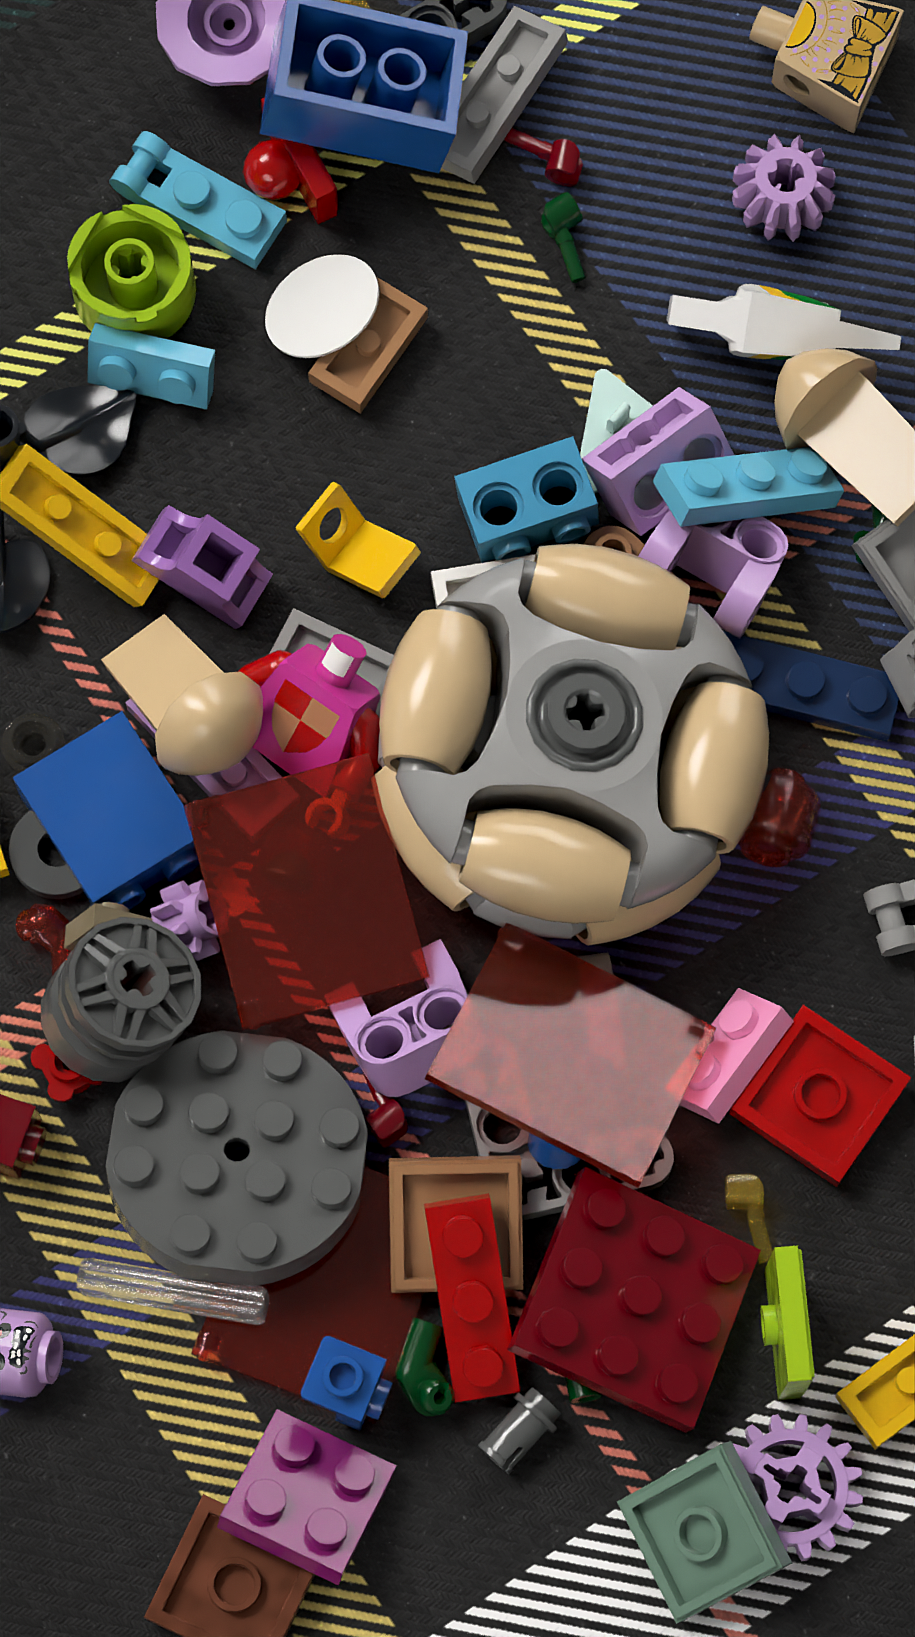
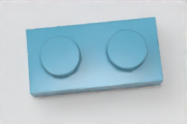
[87,323,215,410]

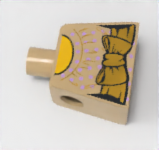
[749,0,904,133]

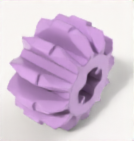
[732,134,836,242]

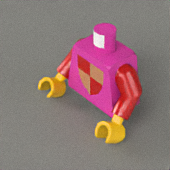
[238,634,380,839]

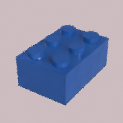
[260,0,468,173]

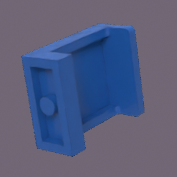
[13,711,206,910]

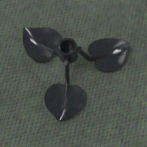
[0,385,136,634]

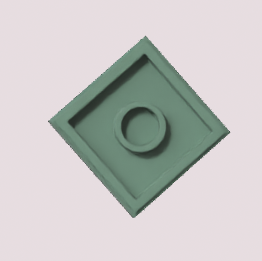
[617,1441,792,1624]

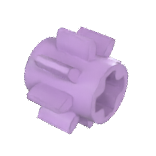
[150,880,230,961]

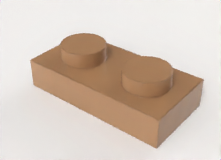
[308,277,428,414]

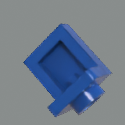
[301,1336,393,1431]

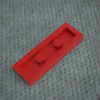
[424,1193,520,1403]

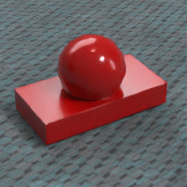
[243,97,338,224]

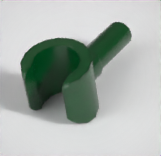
[541,192,586,283]

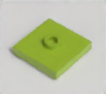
[760,1246,815,1400]

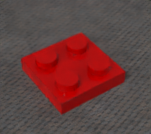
[729,1005,911,1187]

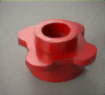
[31,1044,103,1102]

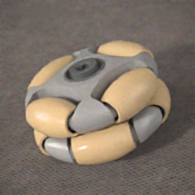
[372,544,769,946]

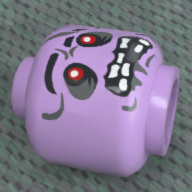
[0,1308,63,1398]

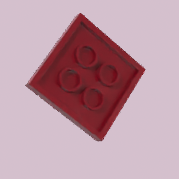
[507,1167,761,1433]

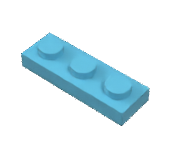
[652,447,844,527]

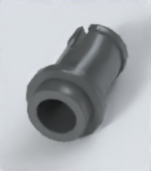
[477,1387,561,1475]

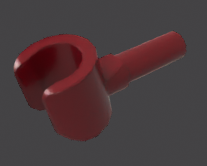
[504,128,583,187]
[362,1071,408,1148]

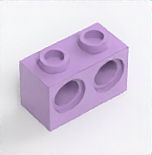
[582,387,734,536]

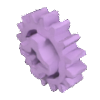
[733,1414,863,1561]

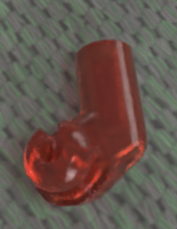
[15,904,71,976]

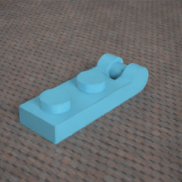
[109,131,287,270]

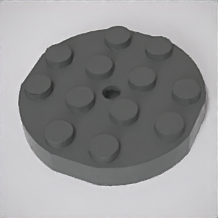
[106,1031,368,1287]

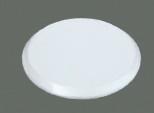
[265,255,380,358]

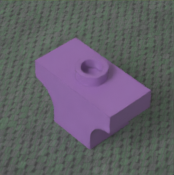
[131,505,273,629]

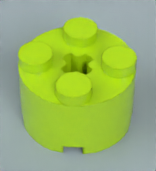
[67,204,196,339]

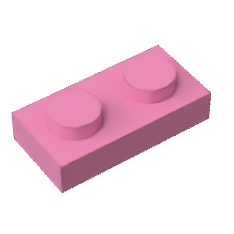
[663,988,794,1124]

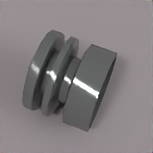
[41,917,201,1082]

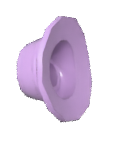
[156,0,285,86]

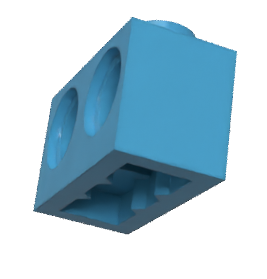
[454,436,599,563]

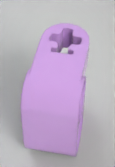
[638,510,788,639]
[324,939,484,1097]

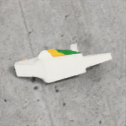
[667,284,901,360]

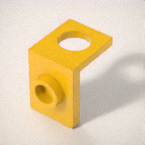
[296,482,421,598]

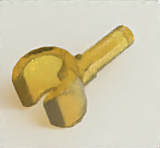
[725,1174,773,1263]

